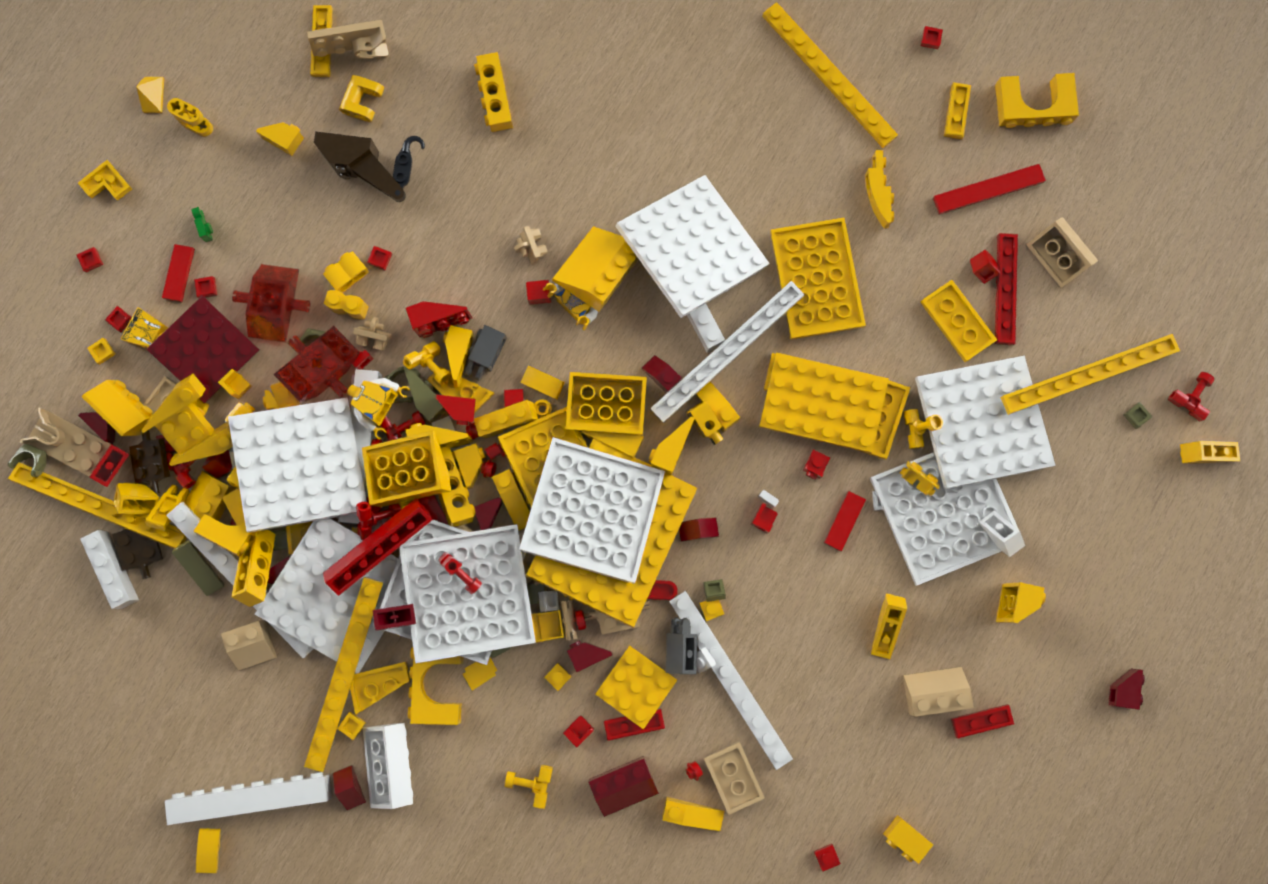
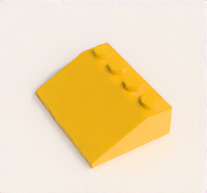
[552,226,638,312]
[565,372,647,435]
[362,431,451,507]

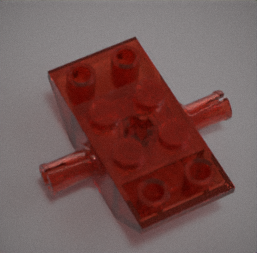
[232,264,311,343]
[273,326,360,403]

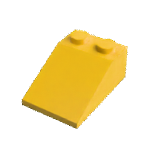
[648,417,695,475]
[406,423,473,448]

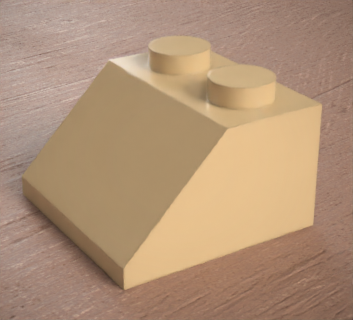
[221,621,277,671]

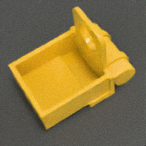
[531,610,564,643]

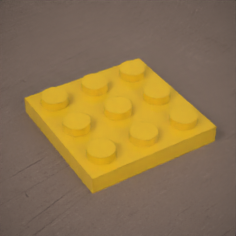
[595,645,677,730]

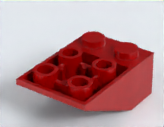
[405,301,473,338]

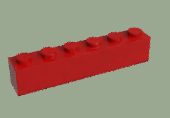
[323,498,432,596]

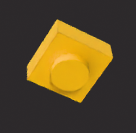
[87,338,116,365]
[699,600,724,621]
[544,663,572,691]
[337,712,366,740]

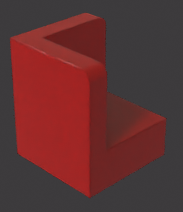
[970,249,1000,284]
[526,280,552,305]
[202,450,232,478]
[751,503,778,534]
[563,715,594,748]

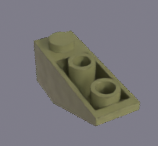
[404,366,445,423]

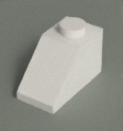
[979,511,1025,557]

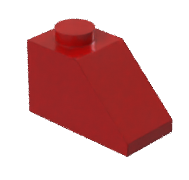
[435,395,476,425]

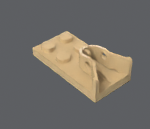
[307,20,388,59]
[19,408,111,476]

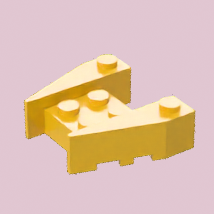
[141,374,233,466]

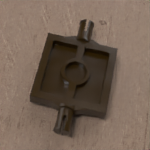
[129,430,170,494]
[112,529,163,579]

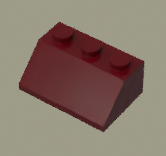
[588,756,659,817]

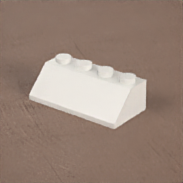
[363,723,413,809]

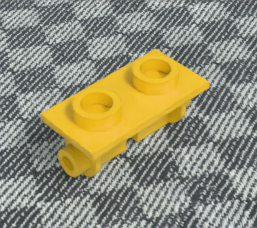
[899,461,939,496]

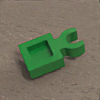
[191,207,213,243]

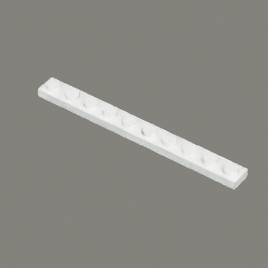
[650,281,804,423]
[166,502,314,658]
[669,591,793,770]

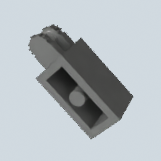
[464,325,507,381]
[666,617,697,674]

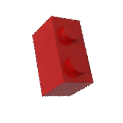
[89,443,129,487]

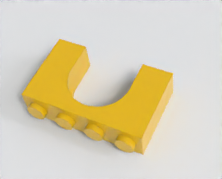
[995,73,1079,128]
[194,465,259,557]
[408,647,464,725]

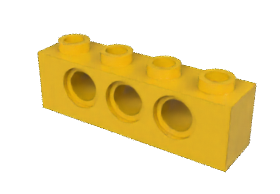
[474,52,513,132]
[438,446,476,527]
[232,529,276,607]

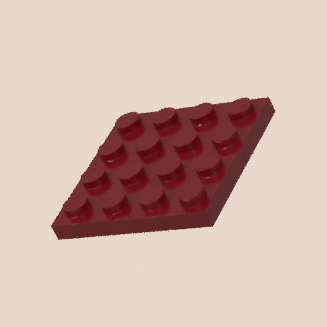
[146,295,260,403]

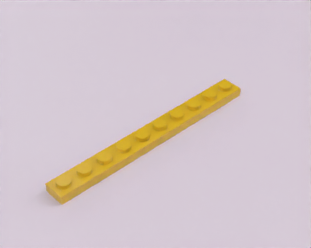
[762,2,898,148]
[1000,334,1180,415]
[8,462,187,549]
[304,577,384,772]

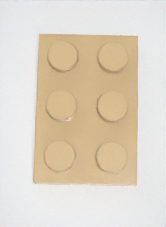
[704,742,765,815]

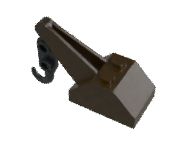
[314,131,425,202]

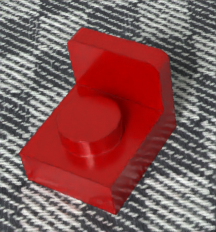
[803,449,830,480]

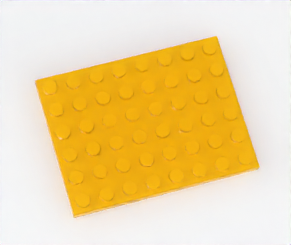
[526,438,697,628]

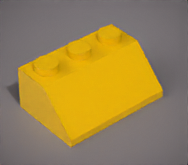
[82,380,153,436]
[184,471,237,521]
[996,582,1046,623]

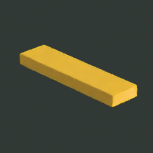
[310,5,333,77]

